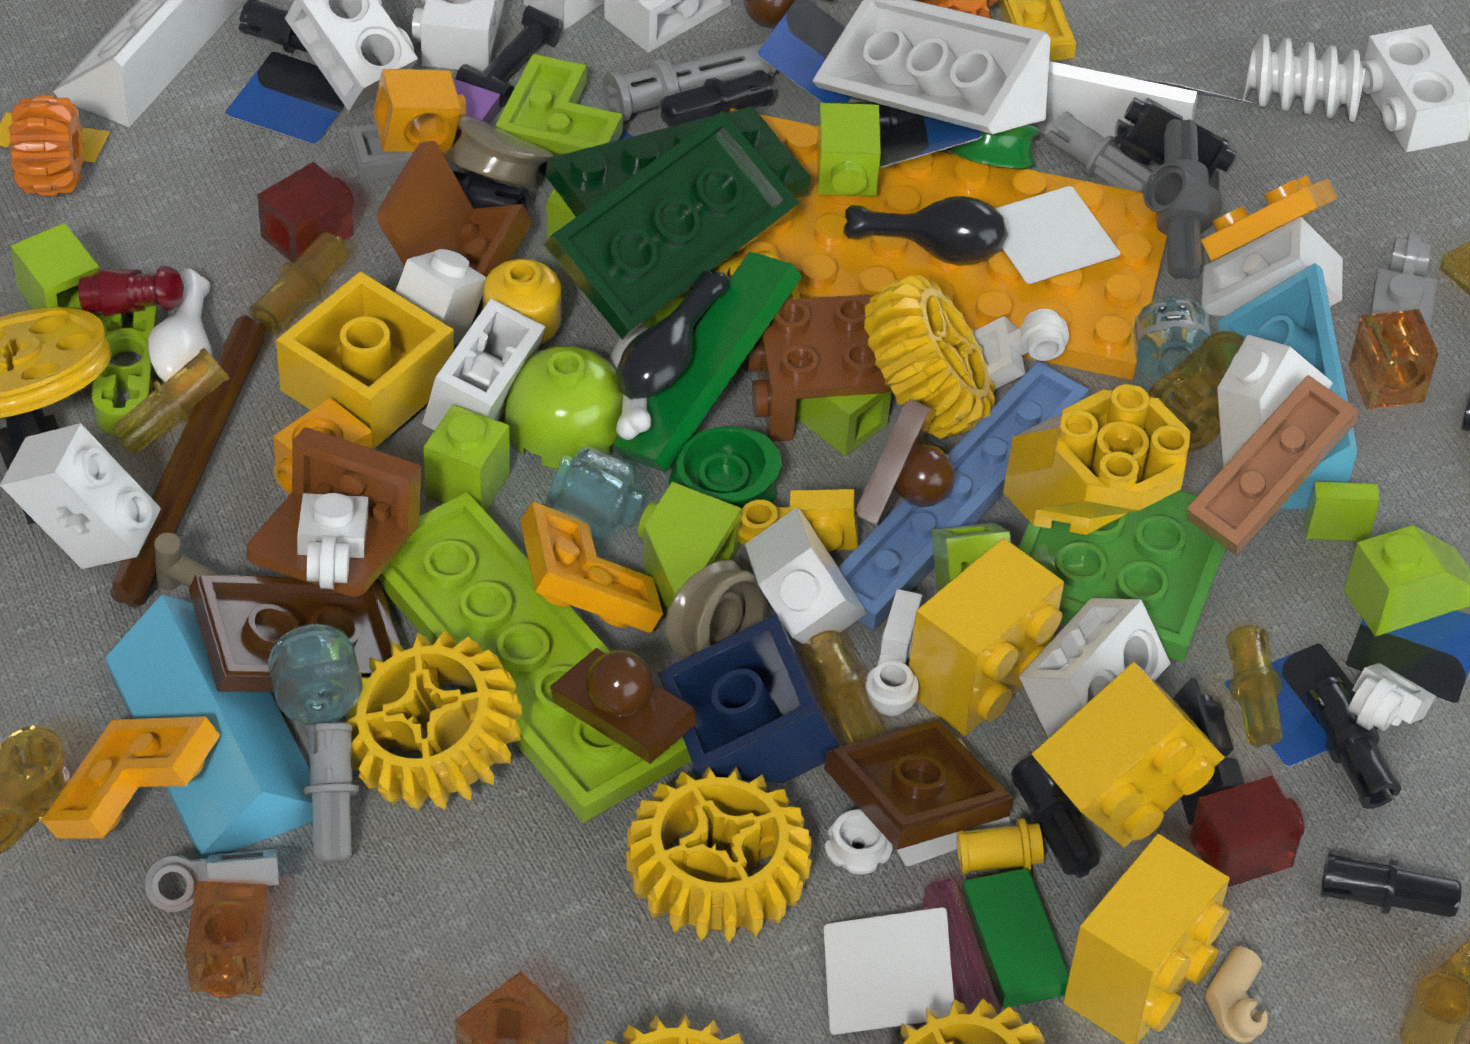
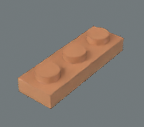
[1187,375,1359,556]

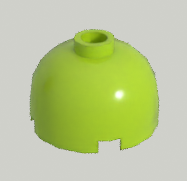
[505,346,623,469]

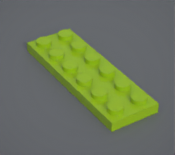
[377,492,692,823]

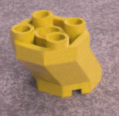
[1003,384,1190,535]

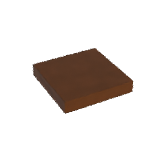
[824,720,1013,850]

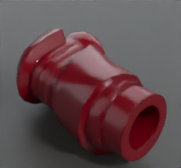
[78,265,184,317]

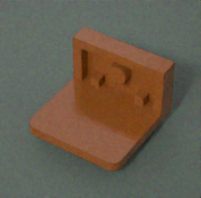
[377,141,532,302]
[745,295,891,442]
[247,427,421,597]

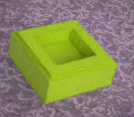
[1304,481,1380,541]

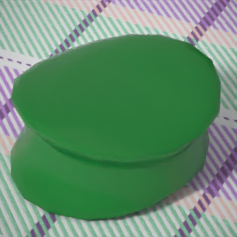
[946,124,1040,169]
[669,427,782,508]

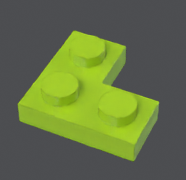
[495,54,623,157]

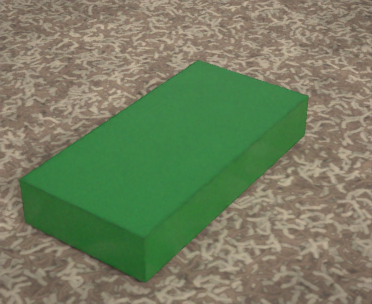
[960,868,1069,1009]

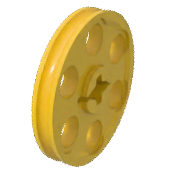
[0,307,111,418]

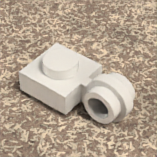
[973,309,1069,389]
[297,493,368,589]
[865,589,922,716]
[1348,663,1436,731]

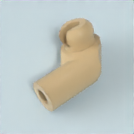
[1205,946,1268,1043]

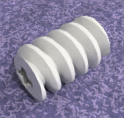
[1242,34,1365,122]

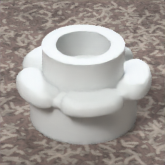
[825,809,893,875]

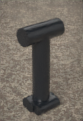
[455,5,561,107]

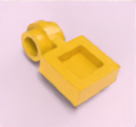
[738,489,859,552]

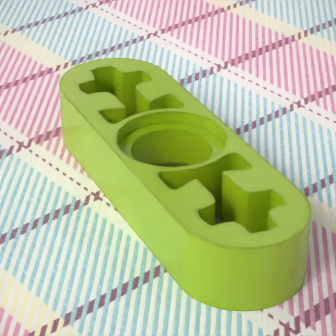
[92,305,159,436]

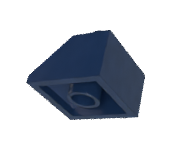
[657,614,841,783]

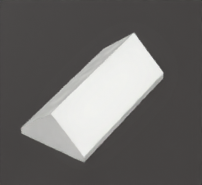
[53,0,244,127]
[812,0,1051,134]
[1030,61,1199,147]

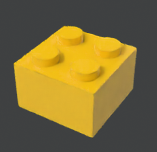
[276,271,454,449]
[909,538,1064,737]
[1032,662,1225,848]
[1063,834,1230,1044]

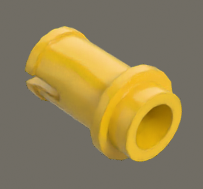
[956,818,1044,875]

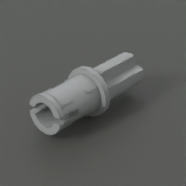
[1046,111,1153,193]
[303,723,359,862]

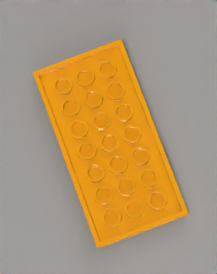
[693,109,1167,381]

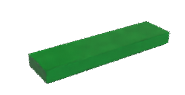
[613,251,802,473]

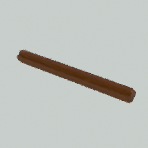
[110,315,267,607]

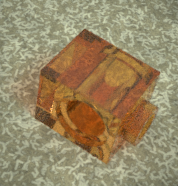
[1348,309,1439,409]
[185,881,272,998]
[455,971,568,1044]

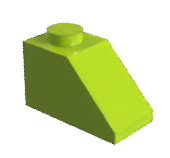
[637,482,742,618]
[1344,525,1470,637]

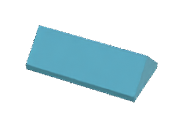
[1217,263,1358,509]
[105,594,313,859]

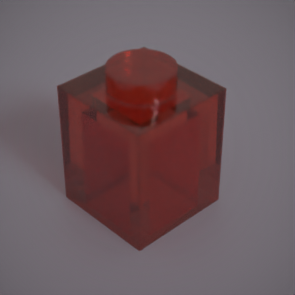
[257,161,354,268]
[1190,775,1305,888]

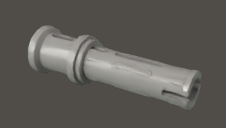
[603,41,776,122]

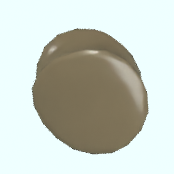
[443,115,553,187]
[664,560,767,659]

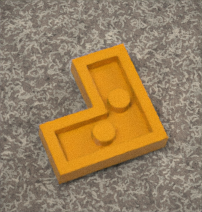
[1201,175,1339,261]
[520,501,663,634]
[41,716,220,839]

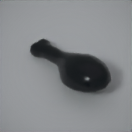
[843,196,1008,266]
[616,271,730,400]

